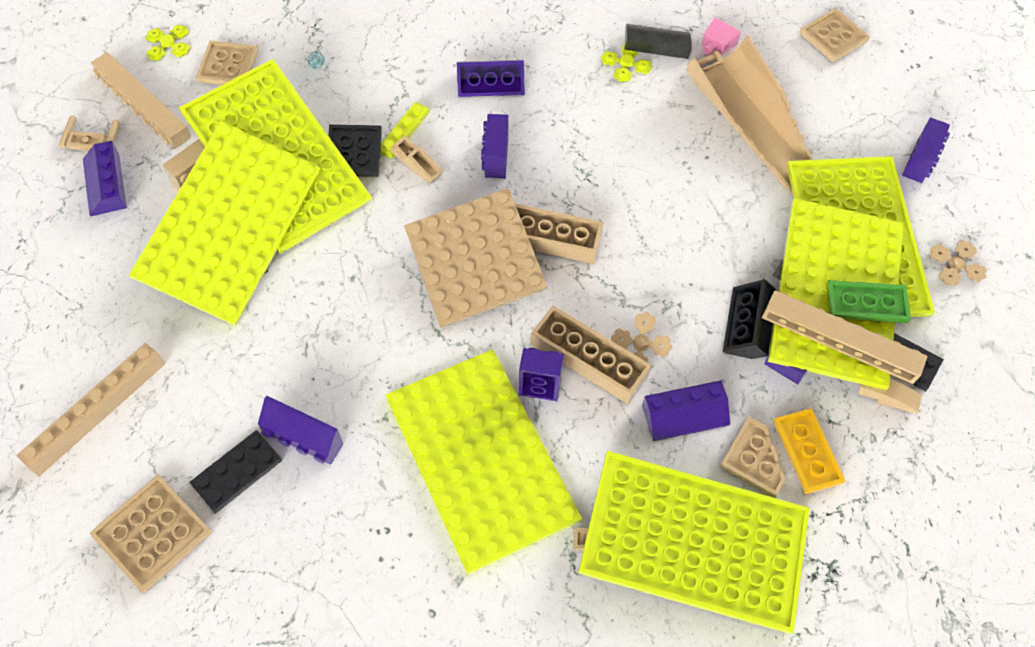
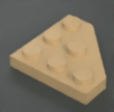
[720,416,786,498]

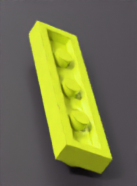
[381,102,430,159]

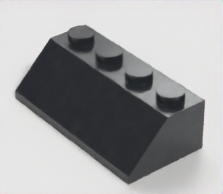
[722,279,777,359]

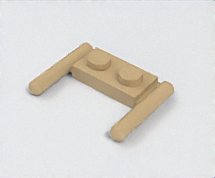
[58,116,120,151]

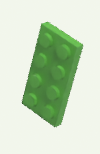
[826,280,911,323]

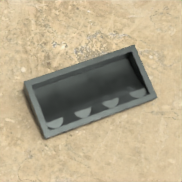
[624,24,692,59]

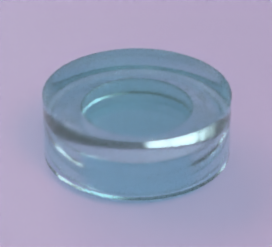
[307,51,325,69]

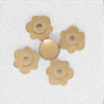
[930,240,987,286]
[611,312,673,362]

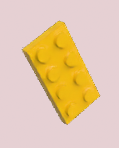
[773,408,845,495]

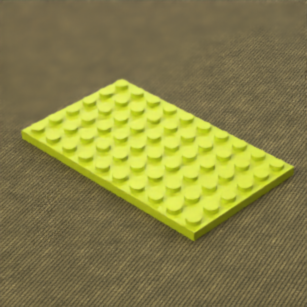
[179,59,372,254]
[129,121,321,326]
[787,156,935,317]
[768,198,904,390]
[385,349,582,575]
[578,451,810,634]

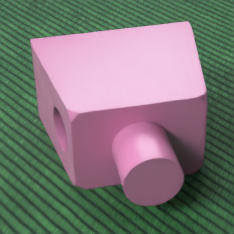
[702,17,741,55]

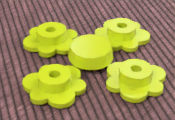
[145,25,190,61]
[601,44,652,82]

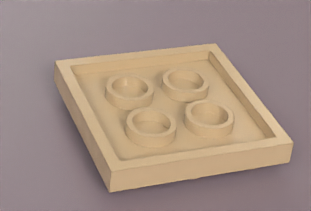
[799,8,870,63]
[195,40,259,85]

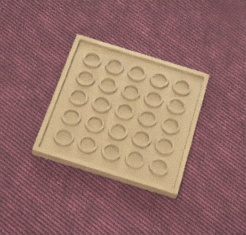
[404,188,548,328]

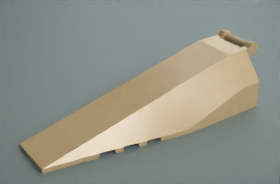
[686,35,812,198]

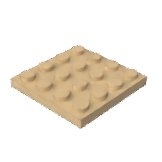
[89,474,213,594]

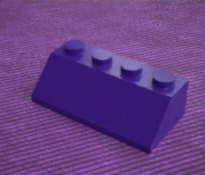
[456,60,525,97]
[83,140,127,217]
[642,380,730,442]
[258,395,343,465]

